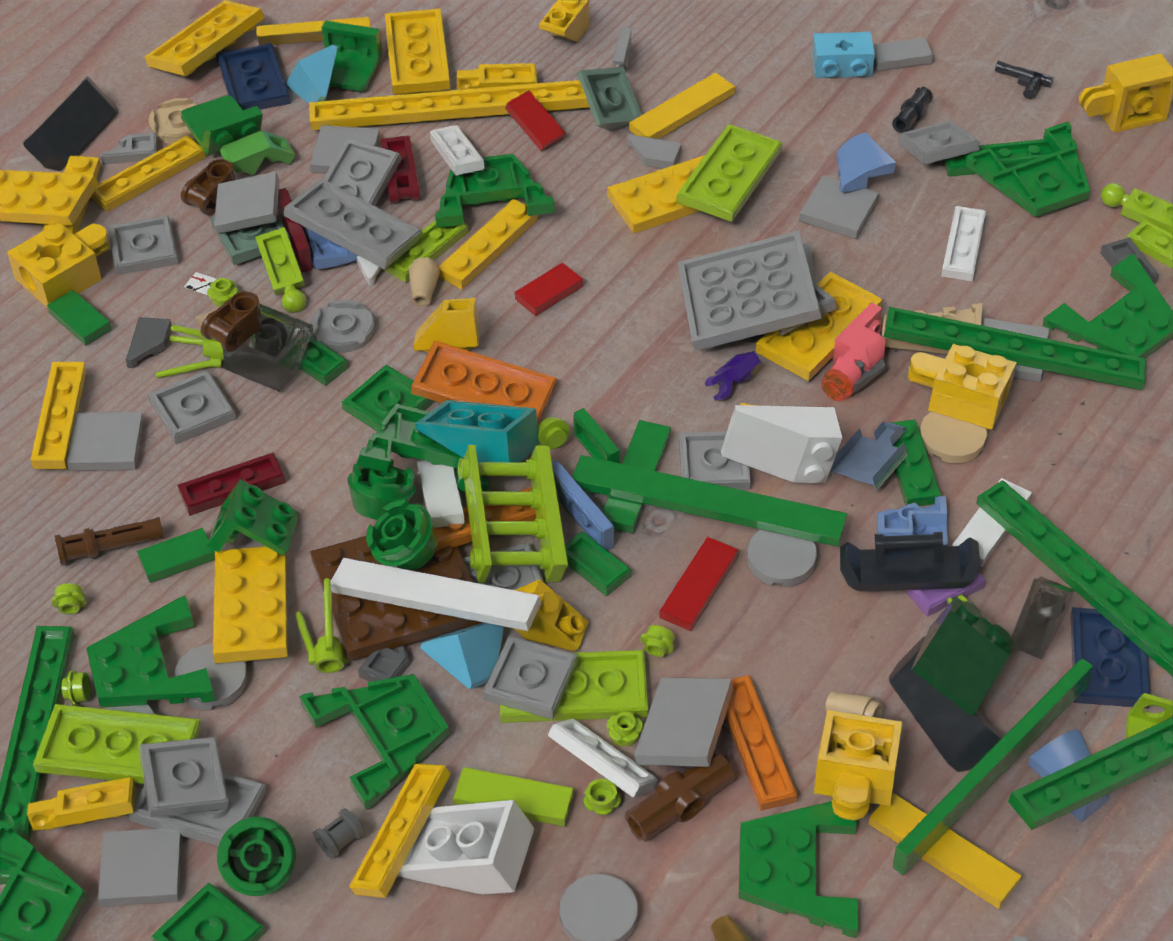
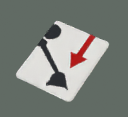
[184,272,217,295]

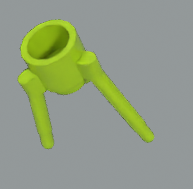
[155,325,231,378]
[295,578,349,673]

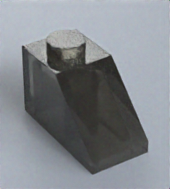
[1011,576,1075,660]

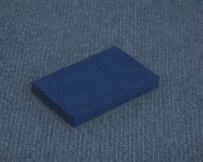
[216,43,291,110]
[1070,607,1150,709]

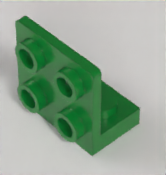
[207,480,299,555]

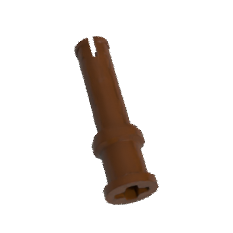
[54,517,164,566]

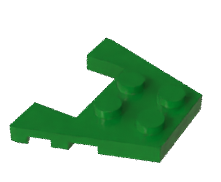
[965,121,1090,217]
[435,153,555,228]
[1043,254,1173,359]
[356,404,490,492]
[86,595,215,707]
[300,674,449,810]
[738,801,858,938]
[0,820,87,941]

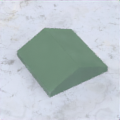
[577,67,642,131]

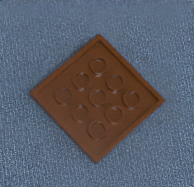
[310,536,482,661]

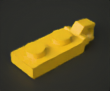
[457,63,537,90]
[27,777,136,831]

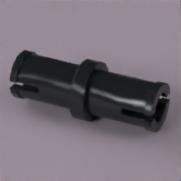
[892,86,933,133]

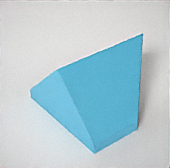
[285,45,338,104]
[420,623,504,690]

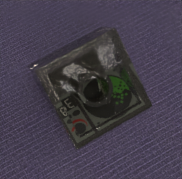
[223,304,313,392]

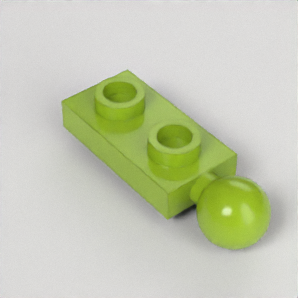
[1101,183,1173,234]
[255,227,307,313]

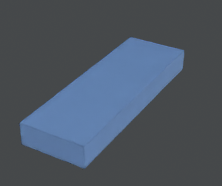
[552,460,614,551]

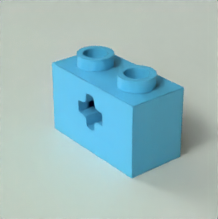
[812,32,874,78]

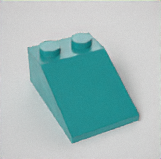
[415,400,539,462]

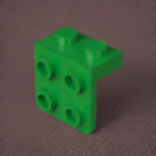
[322,20,382,91]
[181,95,263,155]

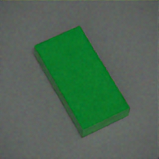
[47,290,112,346]
[573,408,620,463]
[137,527,215,583]
[565,531,631,597]

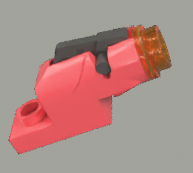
[821,302,886,401]

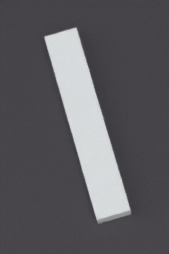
[331,558,541,631]

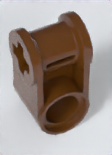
[181,159,236,216]
[201,291,262,352]

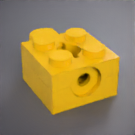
[1078,53,1173,133]
[7,222,110,308]
[908,344,1017,430]
[814,710,902,820]

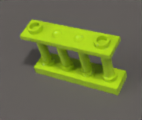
[458,445,568,583]

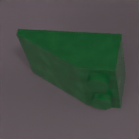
[911,597,1014,717]

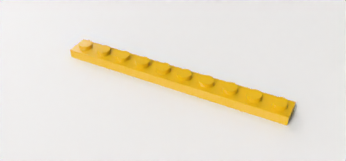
[309,80,590,130]

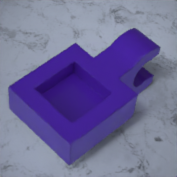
[705,351,761,400]

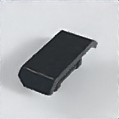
[23,76,118,171]
[840,532,980,591]
[889,636,1002,772]

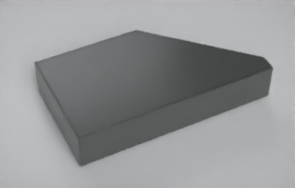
[1101,237,1159,283]
[126,317,172,368]
[358,645,409,682]

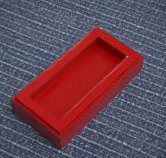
[505,90,565,152]
[515,262,583,316]

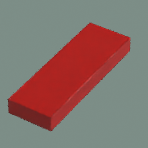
[659,537,738,631]

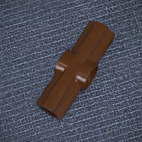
[625,753,735,842]

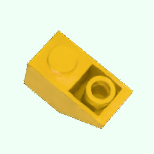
[539,0,590,42]
[413,298,480,353]
[513,579,589,651]

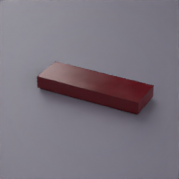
[278,188,313,273]
[177,452,286,516]

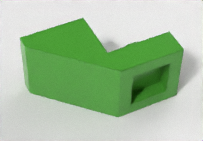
[220,130,295,175]

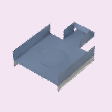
[831,421,907,491]

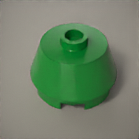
[347,459,416,520]
[366,500,438,571]
[217,817,296,896]

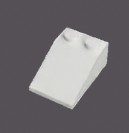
[721,405,842,483]
[398,800,534,894]

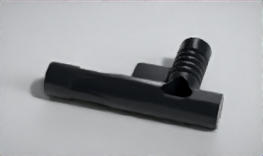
[995,61,1054,99]

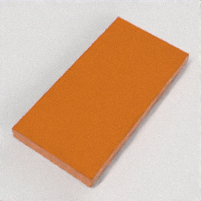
[411,340,557,426]

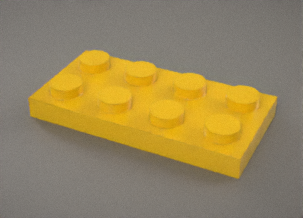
[145,0,264,76]
[385,8,450,94]
[607,155,705,234]
[0,170,99,225]
[756,271,883,381]
[213,546,288,664]

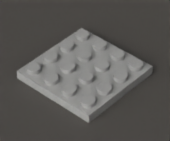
[677,230,822,351]

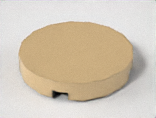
[148,98,200,144]
[919,411,987,463]

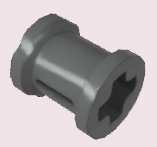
[313,808,365,859]

